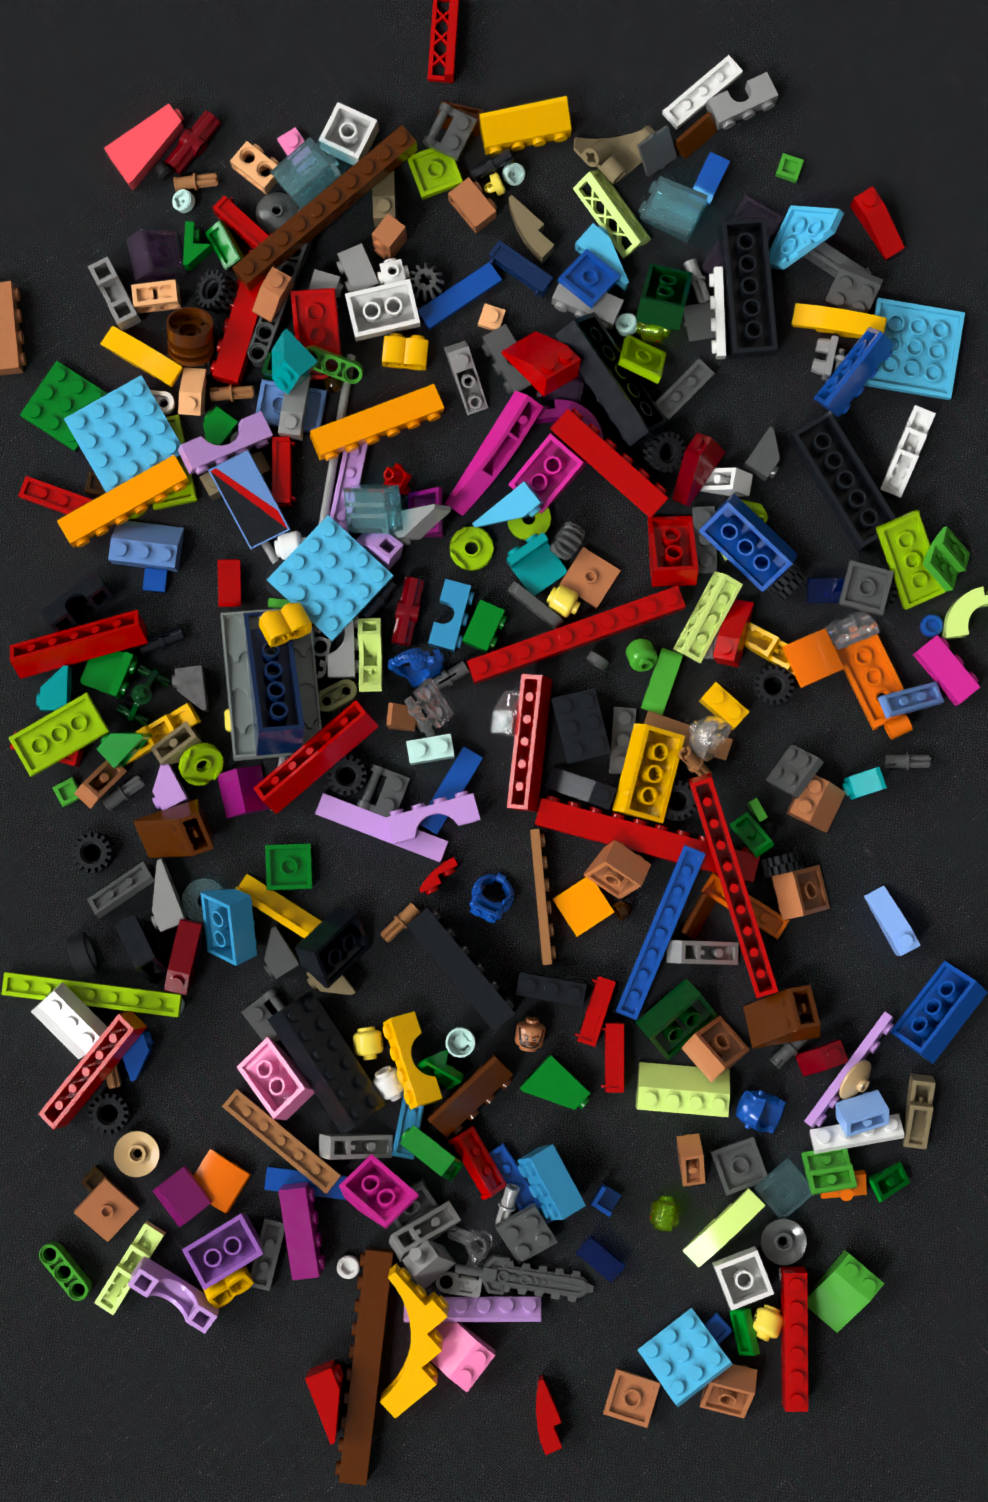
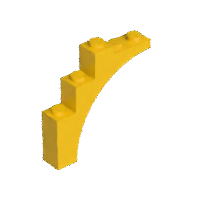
[380,1263,449,1418]

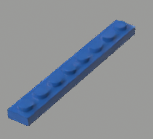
[615,844,706,1020]

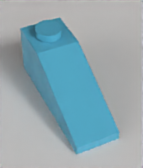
[575,223,629,291]
[472,482,544,527]

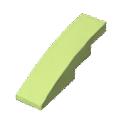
[682,1188,765,1267]
[94,1221,166,1315]

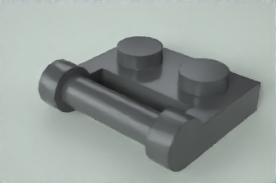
[422,102,477,161]
[357,764,410,817]
[241,987,286,1043]

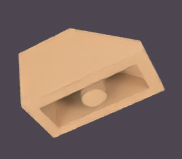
[178,367,207,416]

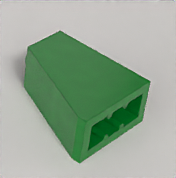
[519,1054,590,1110]
[400,1125,464,1182]

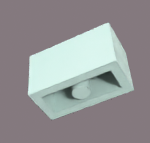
[406,734,455,765]

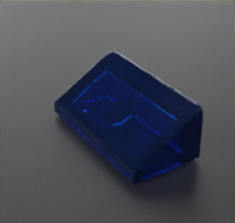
[807,578,845,603]
[576,1235,626,1283]

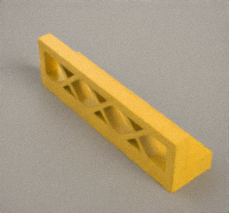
[235,874,322,938]

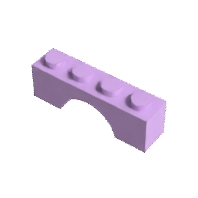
[178,411,273,475]
[386,791,480,844]
[127,1256,219,1334]

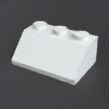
[345,279,420,341]
[31,982,107,1059]

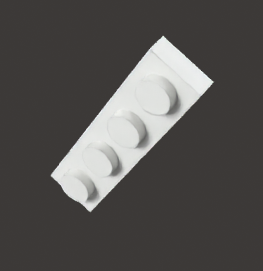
[662,55,743,130]
[709,266,726,359]
[809,1114,905,1154]

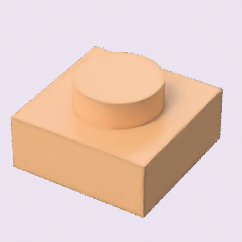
[478,304,506,331]

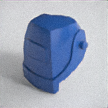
[736,1090,786,1134]

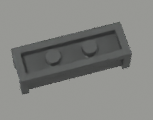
[804,242,872,277]

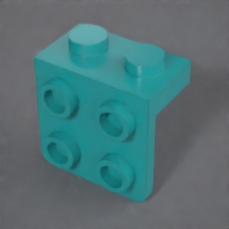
[507,533,567,596]

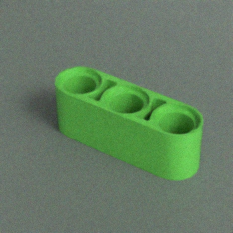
[306,345,364,384]
[641,648,683,715]
[39,1241,92,1301]

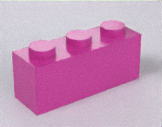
[912,635,980,706]

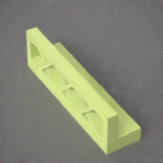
[573,169,651,259]
[673,571,743,663]

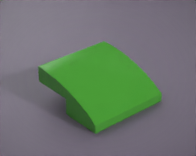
[923,526,970,591]
[801,1148,857,1195]

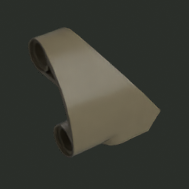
[573,125,656,184]

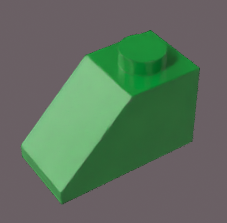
[203,406,239,446]
[97,732,152,768]

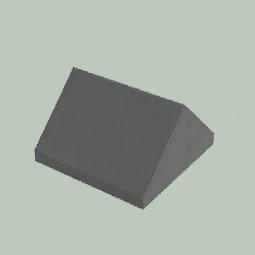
[394,1178,439,1230]

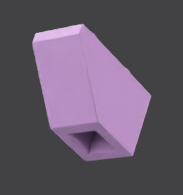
[356,529,404,570]

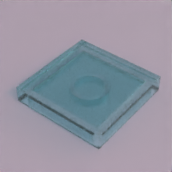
[754,1158,812,1219]

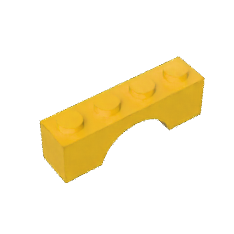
[383,1011,442,1110]

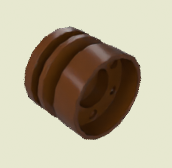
[166,307,214,367]

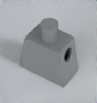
[402,1240,456,1289]

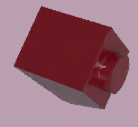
[795,1039,849,1076]

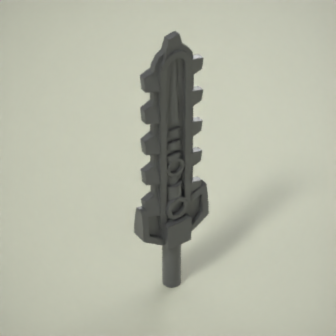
[455,1254,594,1302]

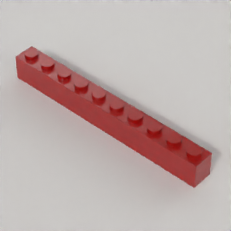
[467,586,686,684]
[689,773,778,998]
[535,796,760,883]

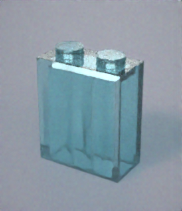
[270,137,342,209]
[343,485,403,534]

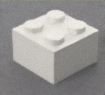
[318,102,379,165]
[712,1246,774,1311]

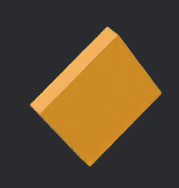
[552,877,614,937]

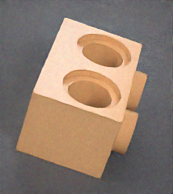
[230,141,283,195]
[131,279,182,314]

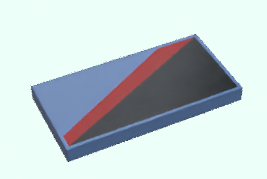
[208,449,290,549]

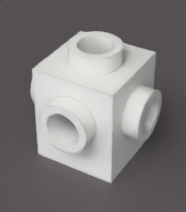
[377,258,410,285]

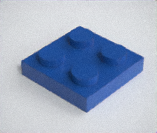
[558,249,621,309]

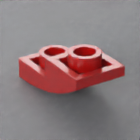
[217,559,241,607]
[419,857,458,895]

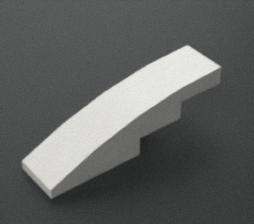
[880,405,936,498]

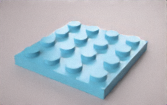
[863,298,965,400]
[64,375,181,493]
[267,515,394,642]

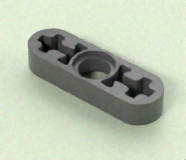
[507,582,564,629]

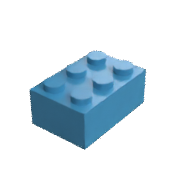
[517,1144,586,1221]

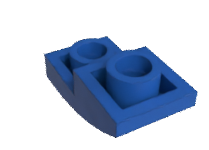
[690,152,730,205]

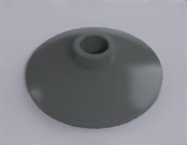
[256,192,299,234]
[761,1219,807,1265]

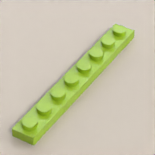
[1,972,183,1017]

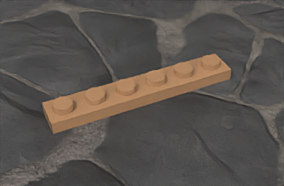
[530,829,556,965]
[222,1089,341,1194]

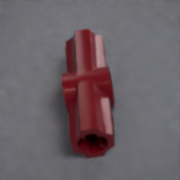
[165,110,221,175]
[392,577,424,646]

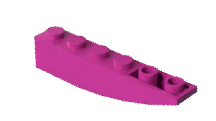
[445,390,543,516]

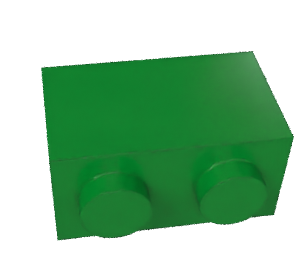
[462,600,507,653]

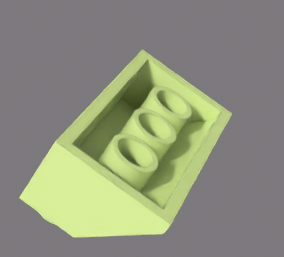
[636,1062,730,1117]

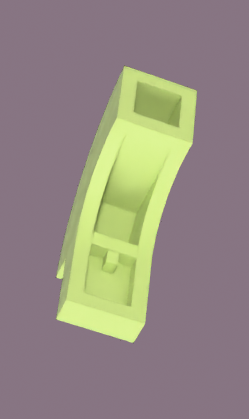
[942,587,988,640]
[358,618,383,692]

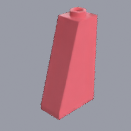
[104,104,185,190]

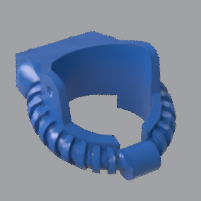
[388,648,444,687]
[469,872,514,923]

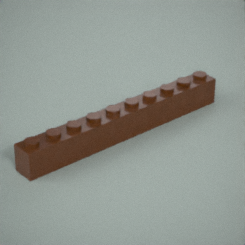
[232,125,417,292]
[335,1247,394,1486]

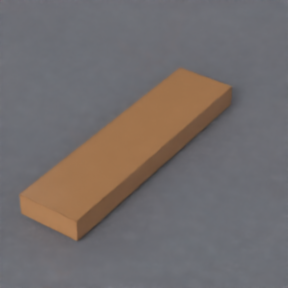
[644,711,733,761]

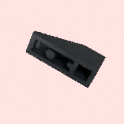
[545,767,617,811]

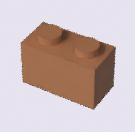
[448,177,497,234]
[372,214,408,259]

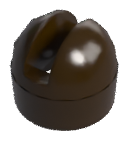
[324,378,342,394]
[613,901,632,921]

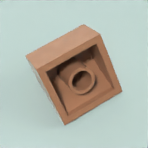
[786,775,845,833]
[584,840,651,899]
[772,865,830,920]
[682,1016,750,1082]
[700,1364,757,1418]

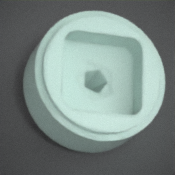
[502,162,525,186]
[172,189,195,213]
[615,313,638,336]

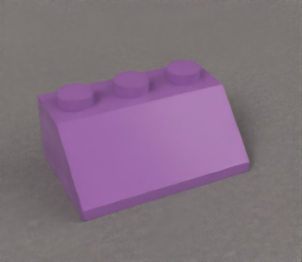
[182,1214,264,1290]

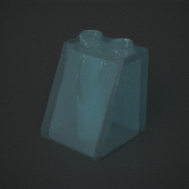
[638,176,708,243]

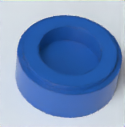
[920,615,943,638]

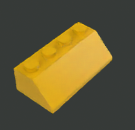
[479,96,571,156]
[612,723,685,823]

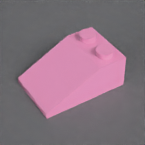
[237,1037,314,1120]
[431,1322,495,1392]

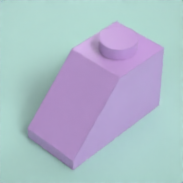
[152,764,190,810]

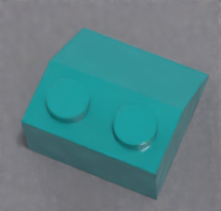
[272,328,318,395]

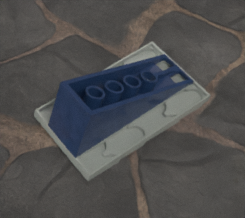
[221,608,322,761]

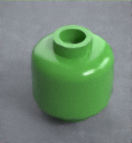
[626,639,658,672]

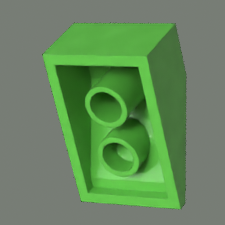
[808,1250,884,1333]

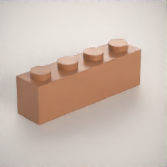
[0,281,26,376]

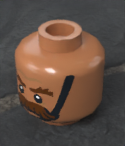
[515,1017,546,1052]

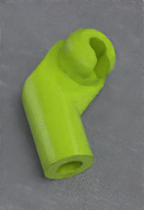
[742,500,768,523]

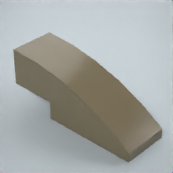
[509,195,554,264]
[903,1073,936,1149]

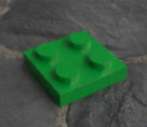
[265,844,312,891]

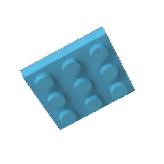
[638,1308,733,1407]

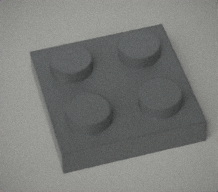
[825,263,883,314]
[838,560,894,616]
[766,744,824,799]
[710,1136,769,1196]
[495,1203,558,1264]

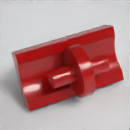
[372,463,412,509]

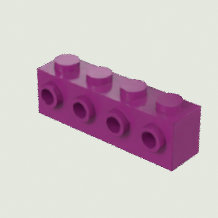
[279,1182,325,1280]

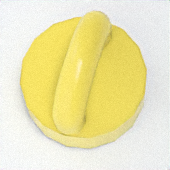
[484,172,506,196]

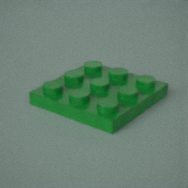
[20,361,107,452]

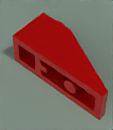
[850,186,905,260]
[713,599,754,667]

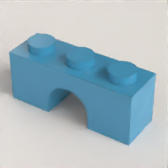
[428,579,475,653]

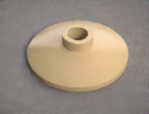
[839,1060,871,1100]
[114,1131,160,1177]

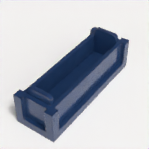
[489,240,553,298]

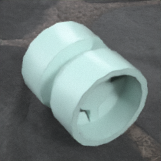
[445,1026,475,1058]

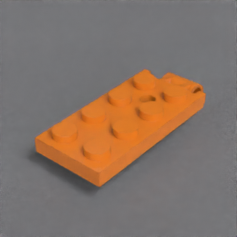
[834,627,913,740]

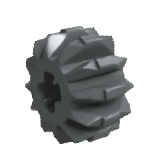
[409,263,445,302]
[550,521,585,560]

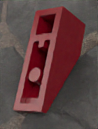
[672,433,726,507]
[164,919,203,995]

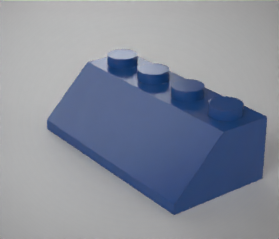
[813,327,894,417]
[699,493,798,592]
[890,961,988,1064]

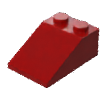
[501,331,581,397]
[648,516,699,587]
[305,1359,345,1445]

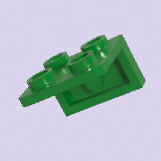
[80,651,138,699]

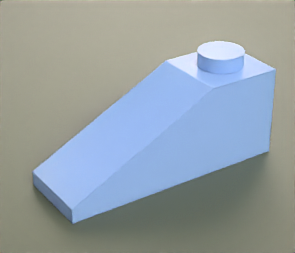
[864,885,921,956]

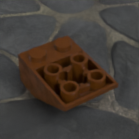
[133,799,214,858]
[743,985,821,1049]

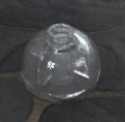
[688,716,731,762]

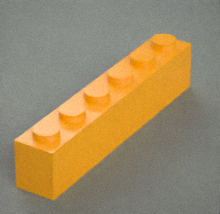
[310,384,444,461]
[57,455,190,548]

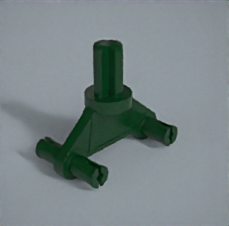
[116,664,171,726]

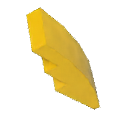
[791,303,887,338]
[100,326,183,387]
[744,622,795,676]
[126,702,201,765]

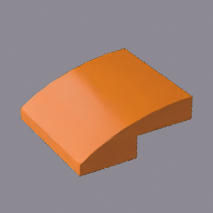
[782,628,844,688]
[194,1149,251,1214]

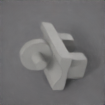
[811,336,845,380]

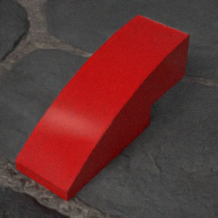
[536,1375,562,1455]

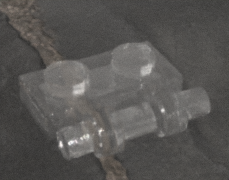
[824,611,880,650]
[404,678,454,737]

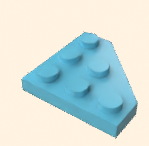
[769,205,844,270]

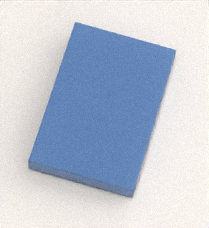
[256,379,327,433]

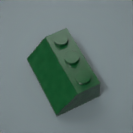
[635,978,719,1061]

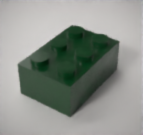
[636,263,693,330]

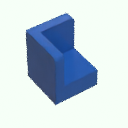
[590,1182,622,1217]

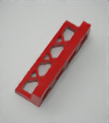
[427,0,460,83]

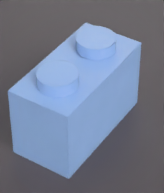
[836,1090,889,1137]

